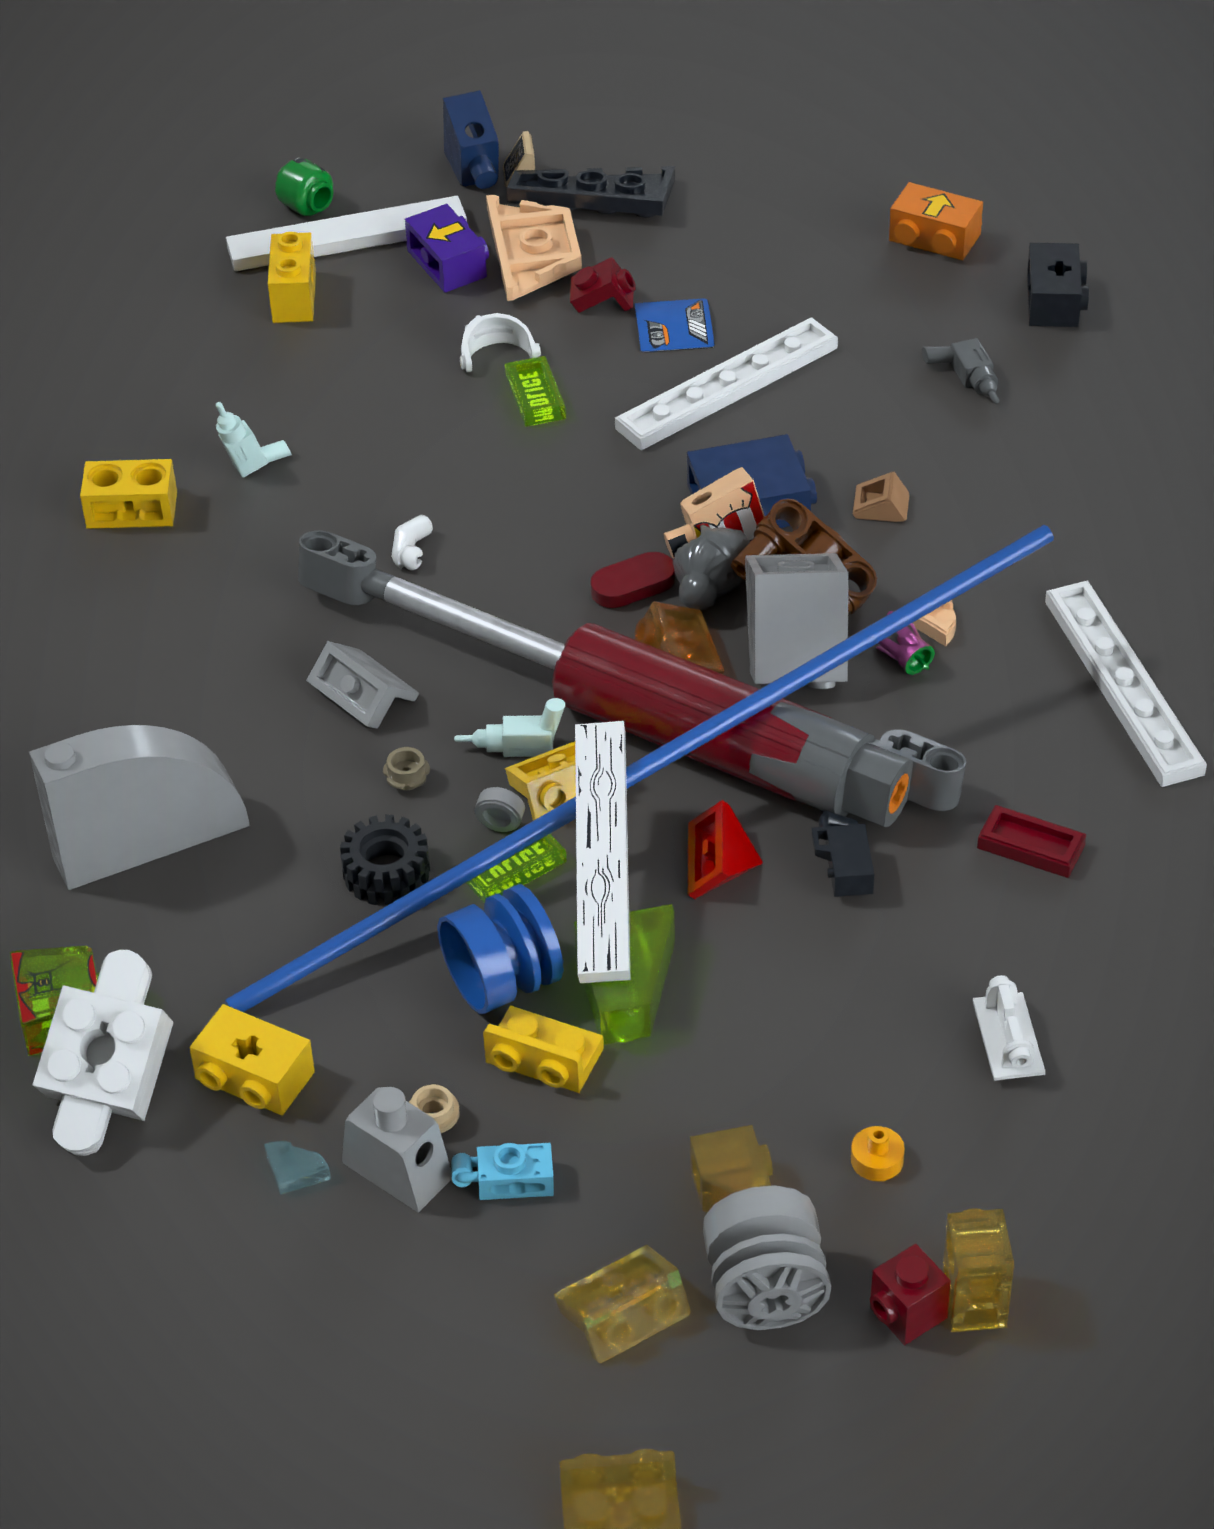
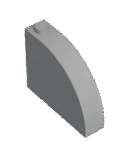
[29,725,250,890]

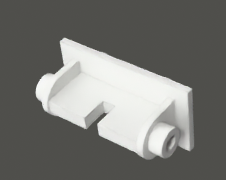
[973,975,1045,1081]

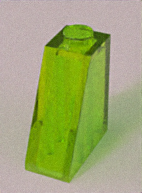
[574,904,675,1045]

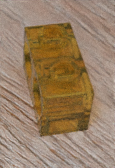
[943,1208,1014,1332]

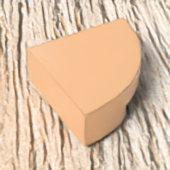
[913,600,957,647]

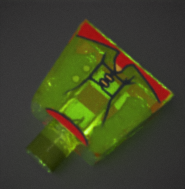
[10,945,100,1056]

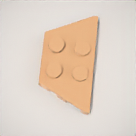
[486,195,582,301]

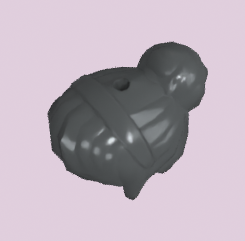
[673,525,750,611]

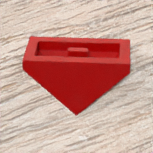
[688,800,763,899]

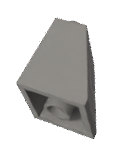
[745,553,848,689]

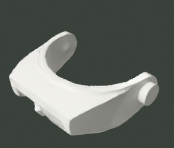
[459,313,541,372]

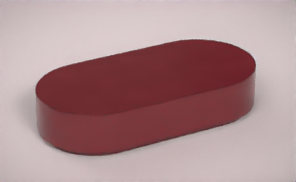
[591,552,675,608]

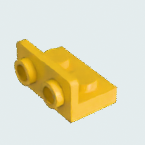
[505,741,576,821]
[483,1005,604,1093]

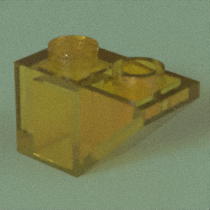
[690,1125,773,1213]

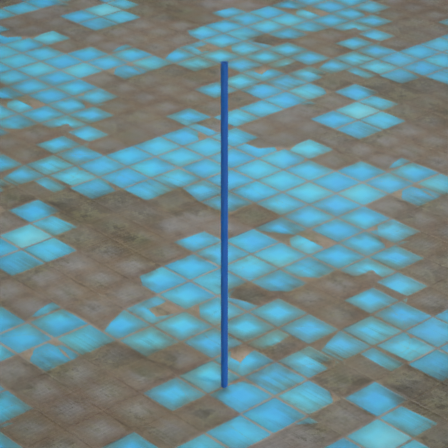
[225,525,1054,1012]

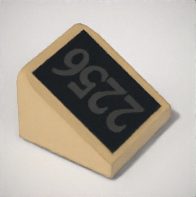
[503,131,535,187]

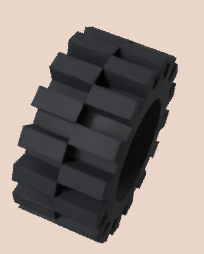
[340,814,430,906]

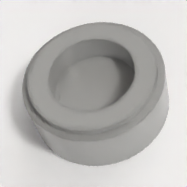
[474,787,525,832]

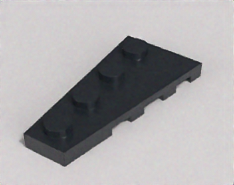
[507,166,675,218]

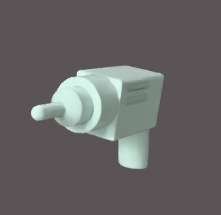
[216,402,292,477]
[454,698,565,757]

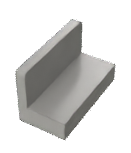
[306,641,419,729]

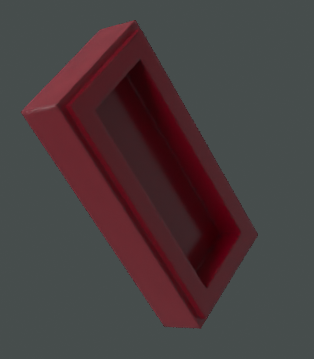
[977,805,1087,878]

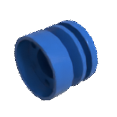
[437,884,564,1014]

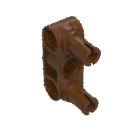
[731,499,877,616]

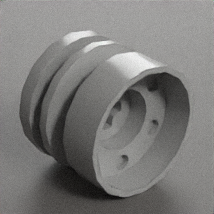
[703,1185,831,1330]

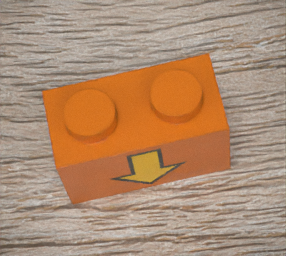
[889,182,983,261]

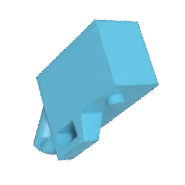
[451,1143,554,1200]

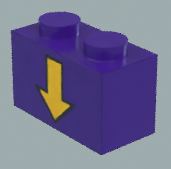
[405,203,489,293]

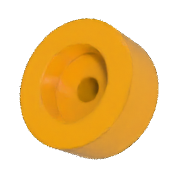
[851,1126,905,1181]

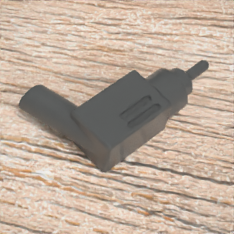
[922,338,999,404]

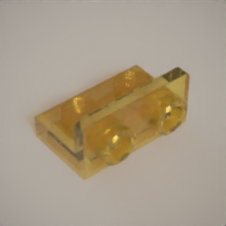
[554,1245,691,1363]
[559,1449,681,1529]

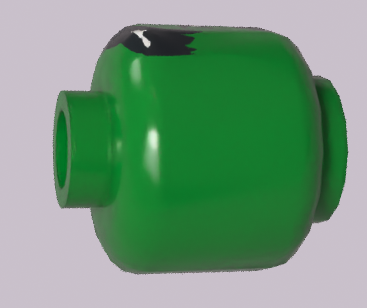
[275,158,334,216]

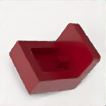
[570,257,636,313]

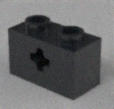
[1027,243,1089,327]

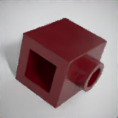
[870,1243,951,1346]

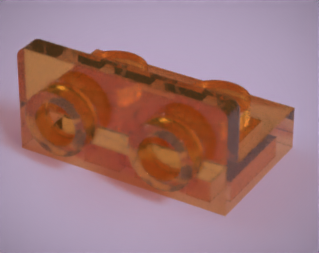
[635,601,725,674]

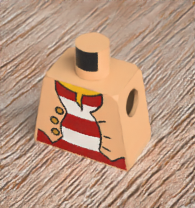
[664,467,765,558]

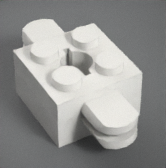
[33,950,173,1156]

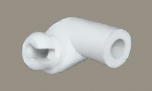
[391,515,433,570]

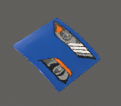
[634,298,714,352]

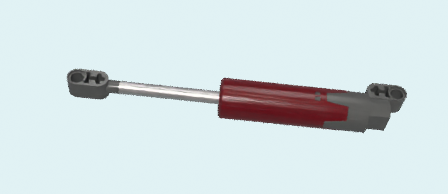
[298,530,967,827]

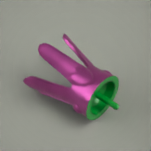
[875,611,935,675]

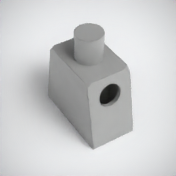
[342,1087,452,1213]

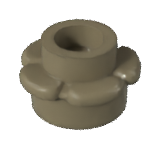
[383,747,430,790]

